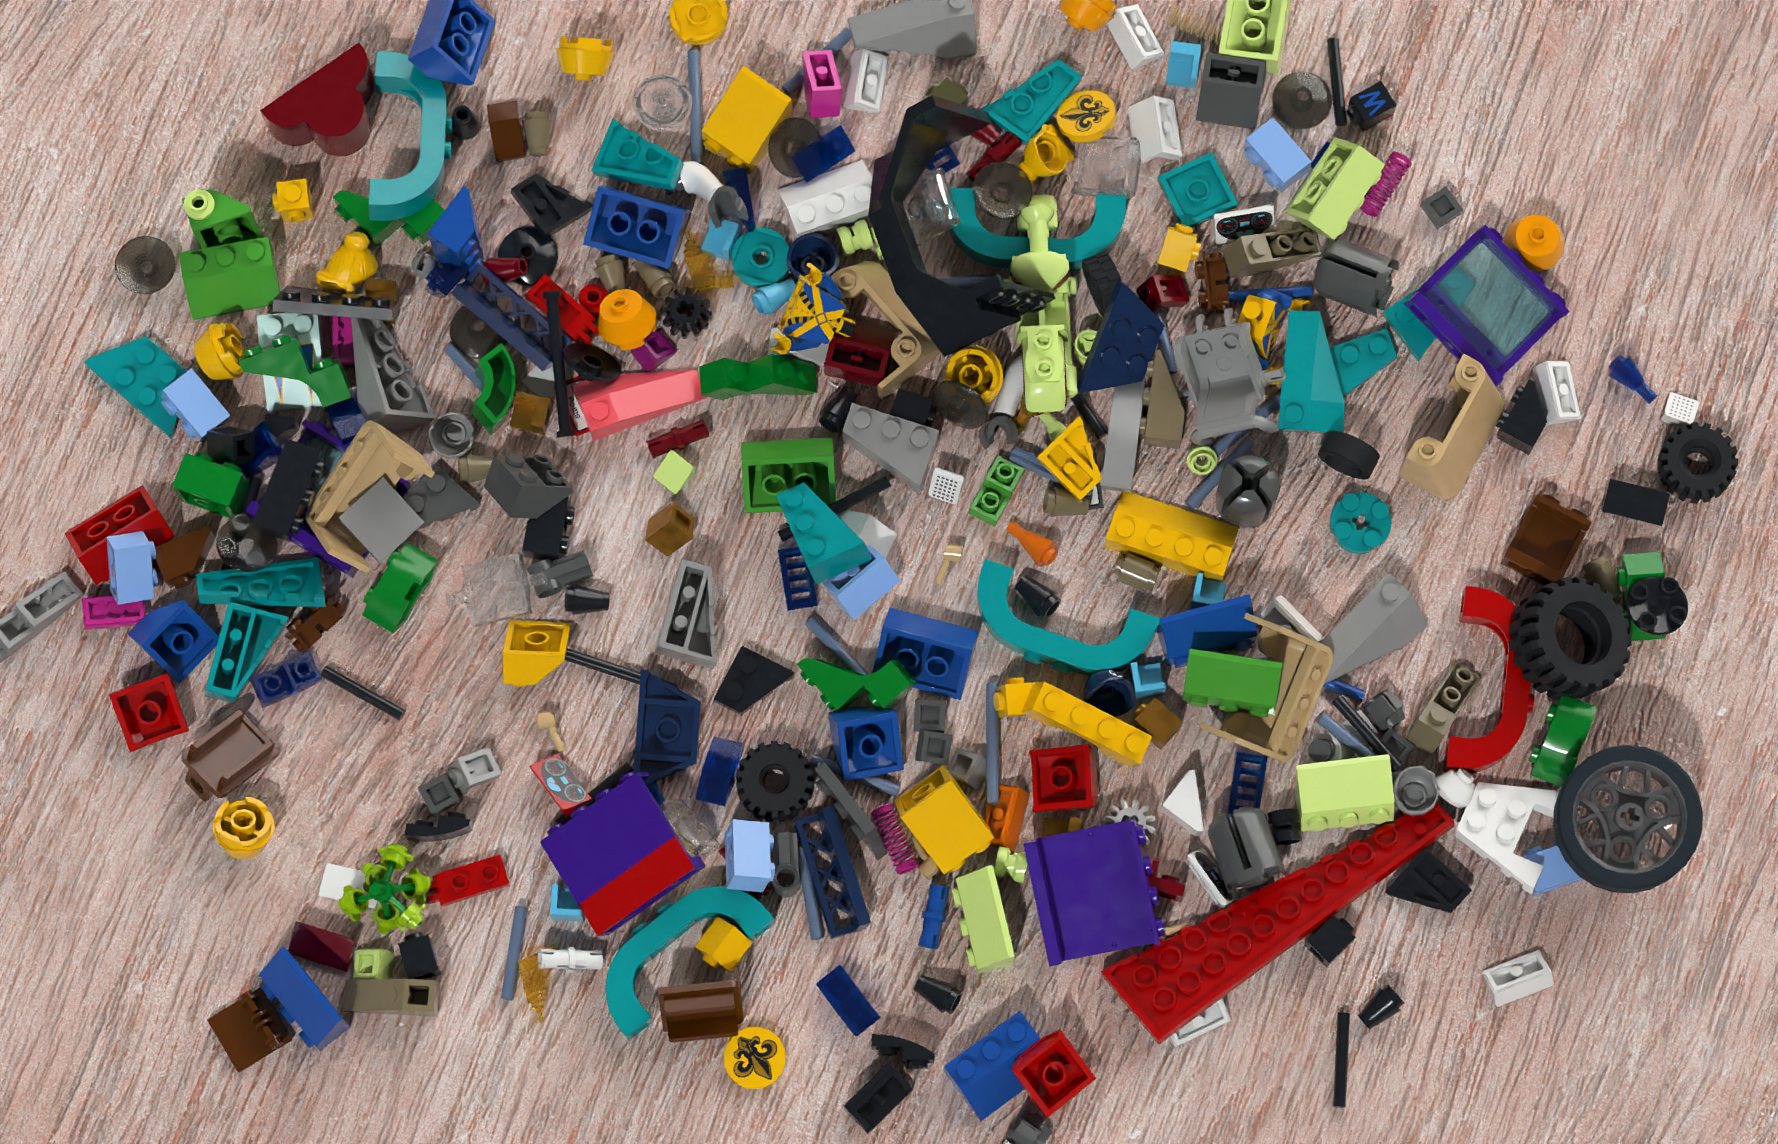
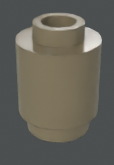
[1113,552,1161,591]

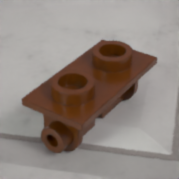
[1195,251,1230,318]
[284,594,345,653]

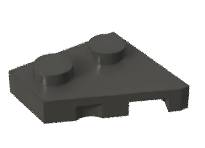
[403,465,479,530]

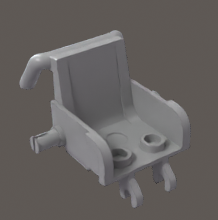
[1174,308,1286,446]

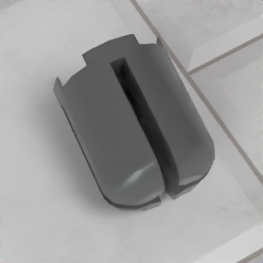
[1314,239,1400,318]
[1215,455,1281,528]
[1208,807,1286,895]

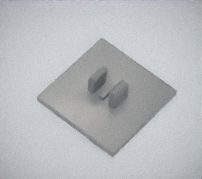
[338,477,424,564]

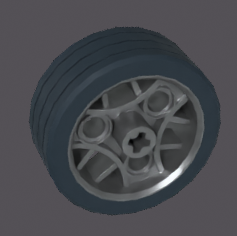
[1553,745,1703,894]

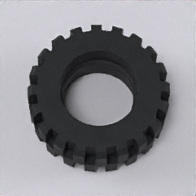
[1508,577,1632,700]

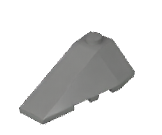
[847,0,976,60]
[351,318,435,434]
[1320,573,1428,685]

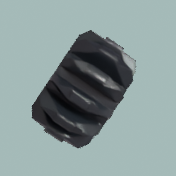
[661,287,712,339]

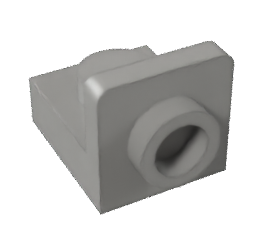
[448,747,502,796]

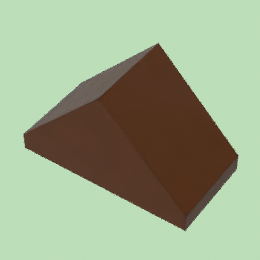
[487,100,526,162]

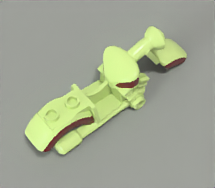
[1003,194,1078,412]

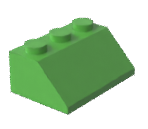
[182,189,263,248]
[179,237,281,320]
[741,438,836,513]
[1183,649,1283,717]

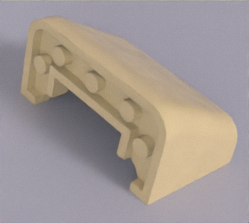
[1399,354,1505,499]

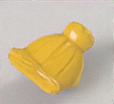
[1015,124,1075,185]
[316,232,378,294]

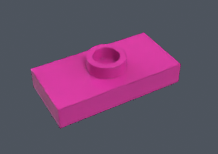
[332,316,355,367]
[82,595,146,630]

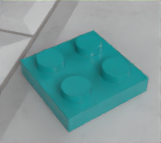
[1157,152,1238,228]

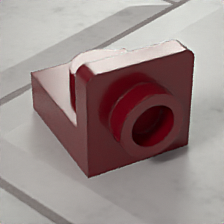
[1137,275,1190,312]
[1148,858,1185,902]

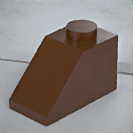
[155,525,216,589]

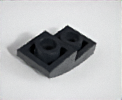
[405,812,473,842]
[871,1034,934,1069]

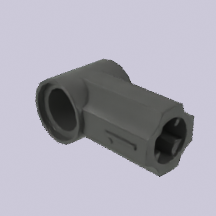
[527,550,593,598]
[771,832,800,898]

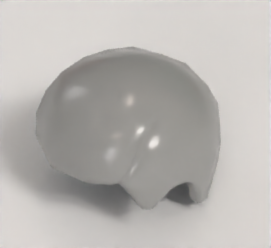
[428,412,476,459]
[1393,766,1440,816]

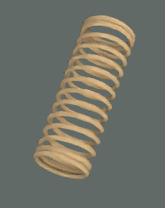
[1167,4,1223,47]

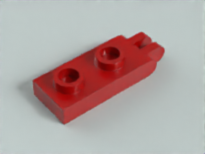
[525,274,599,345]
[426,854,510,906]

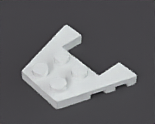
[1455,782,1559,894]

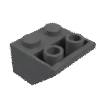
[1196,53,1266,130]
[484,453,573,519]

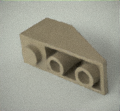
[1222,228,1322,278]
[1139,349,1185,449]
[1406,661,1482,756]
[343,979,440,1017]

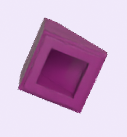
[630,329,677,372]

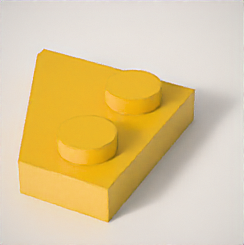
[1036,416,1102,501]

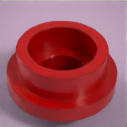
[579,284,608,314]

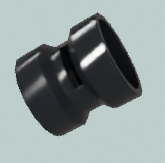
[1267,809,1302,845]

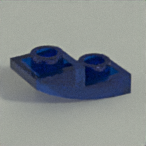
[790,125,856,183]
[425,263,466,298]
[323,396,366,446]
[250,652,322,708]
[696,737,744,806]
[816,965,881,1037]

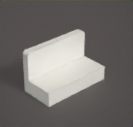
[1128,96,1182,163]

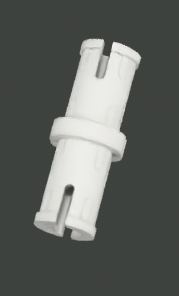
[537,947,603,972]

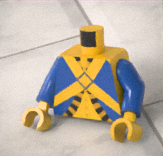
[769,263,856,355]
[1237,289,1312,385]

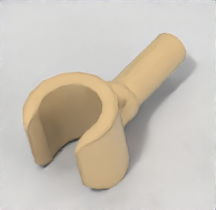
[934,544,963,585]
[537,711,565,753]
[910,837,939,880]
[1153,921,1190,944]

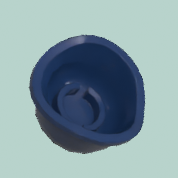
[787,233,840,279]
[1082,670,1136,717]

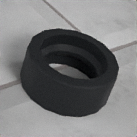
[1318,431,1380,480]

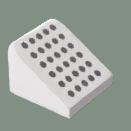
[1660,392,1699,427]
[929,467,964,504]

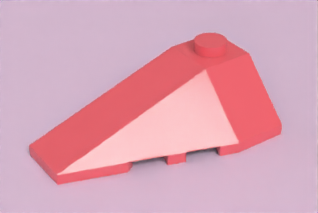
[572,370,707,441]

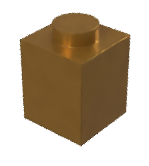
[1133,697,1183,750]

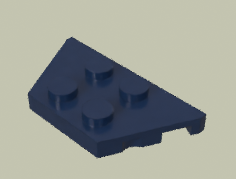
[1077,280,1165,393]
[634,669,701,786]

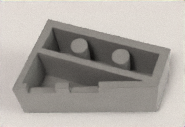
[842,403,939,495]
[654,559,717,669]

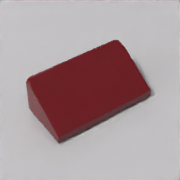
[288,921,357,972]

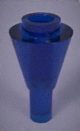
[1608,354,1658,404]

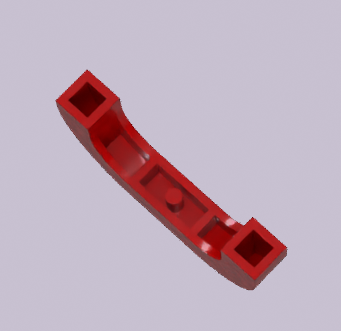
[1443,586,1534,773]

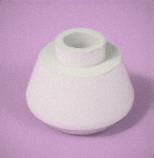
[1436,768,1475,808]

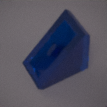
[237,421,282,479]

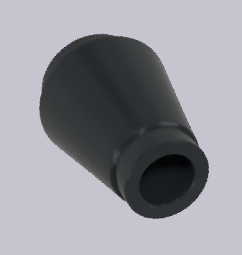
[452,106,480,140]
[819,386,858,433]
[1015,575,1061,618]
[564,584,609,615]
[914,974,963,1014]
[1357,985,1404,1030]

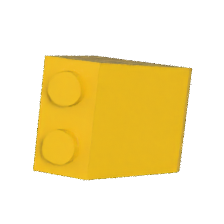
[701,65,793,174]
[894,764,994,874]

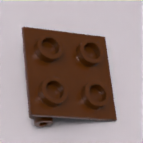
[207,987,293,1073]

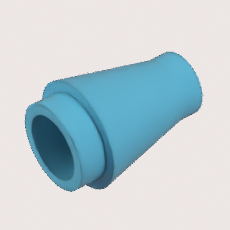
[752,278,796,316]

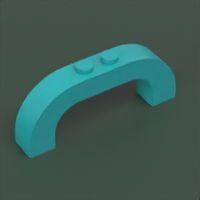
[369,51,452,221]
[945,187,1126,271]
[977,559,1160,676]
[606,886,775,1041]

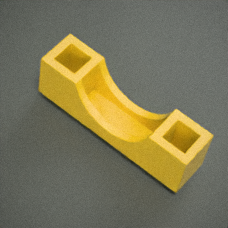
[1021,681,1152,767]

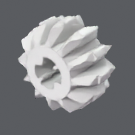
[1103,799,1156,846]

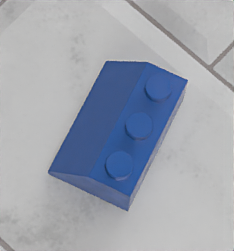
[408,0,496,86]
[583,185,691,269]
[427,186,484,280]
[1157,594,1258,668]
[872,608,979,700]
[259,946,350,1051]
[943,1011,1040,1121]

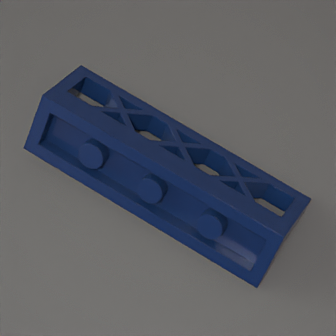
[451,263,572,371]
[793,805,871,939]

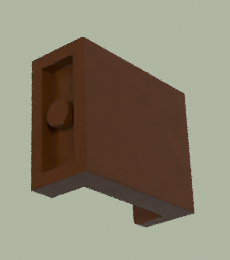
[1500,494,1592,586]

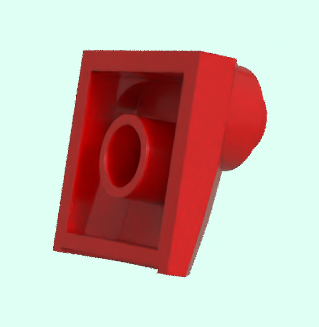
[109,673,189,752]
[1029,744,1098,812]
[1011,1029,1096,1118]

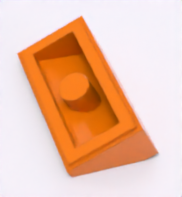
[984,784,1030,852]

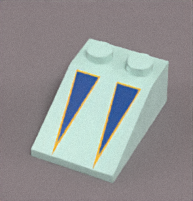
[257,313,329,413]

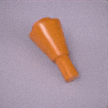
[1006,521,1058,567]

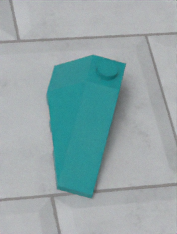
[1278,310,1345,434]

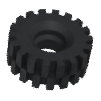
[1657,422,1738,504]
[736,741,814,823]

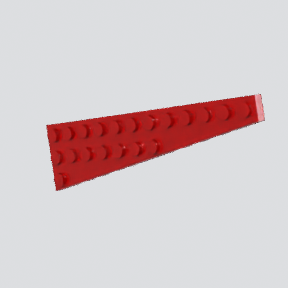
[1101,802,1455,1044]

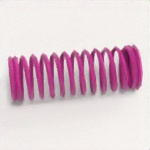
[1360,151,1412,217]
[871,804,919,875]

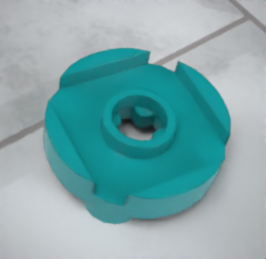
[731,228,789,288]
[1329,492,1392,554]

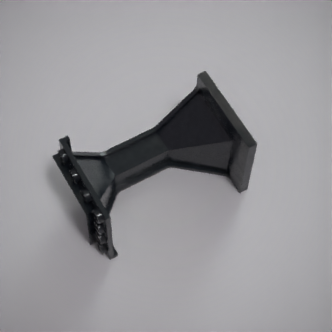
[868,95,1056,357]

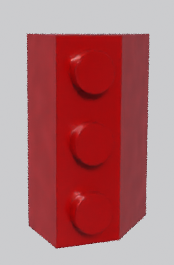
[65,485,175,585]

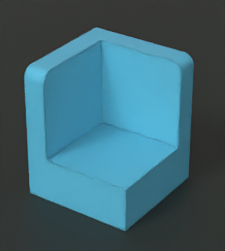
[1166,41,1201,88]
[701,218,740,262]
[1190,572,1226,609]
[1129,662,1166,700]
[550,884,584,922]

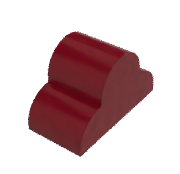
[260,43,375,157]

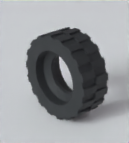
[1082,252,1122,317]

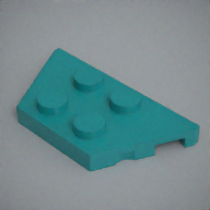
[84,336,187,439]

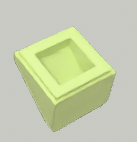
[653,450,695,496]
[352,949,394,980]

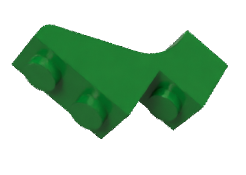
[333,190,445,248]
[238,334,352,408]
[699,354,817,400]
[797,658,918,710]

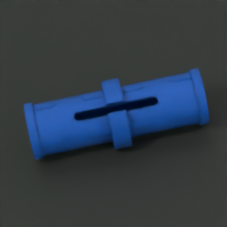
[918,884,949,949]

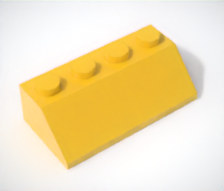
[1104,492,1239,582]

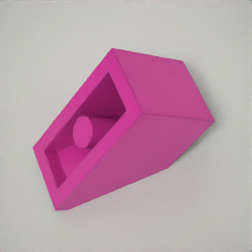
[802,50,842,118]

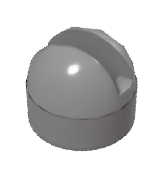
[412,253,437,279]

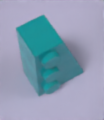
[776,483,872,585]
[205,602,289,704]

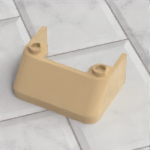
[831,260,941,402]
[306,420,435,573]
[1199,613,1333,762]

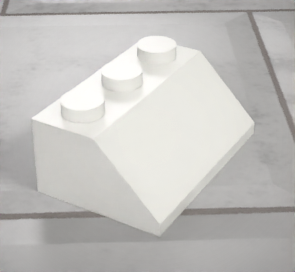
[778,160,872,239]

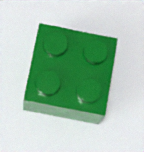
[172,452,250,521]

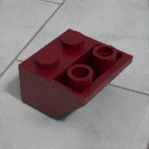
[824,321,898,387]

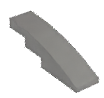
[1101,381,1145,493]
[0,571,83,663]

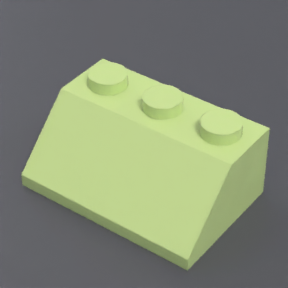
[1218,0,1292,74]
[1284,138,1385,240]
[1295,754,1395,832]
[951,865,1015,974]

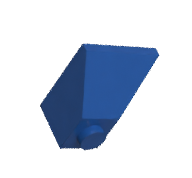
[127,599,219,683]
[828,707,904,782]

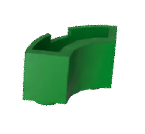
[472,343,516,435]
[362,543,439,633]
[1616,552,1666,641]
[1529,696,1597,787]

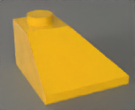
[503,620,571,687]

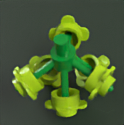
[338,843,431,934]

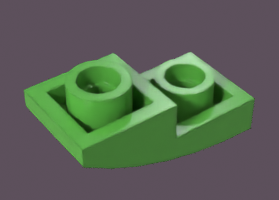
[968,455,1025,527]

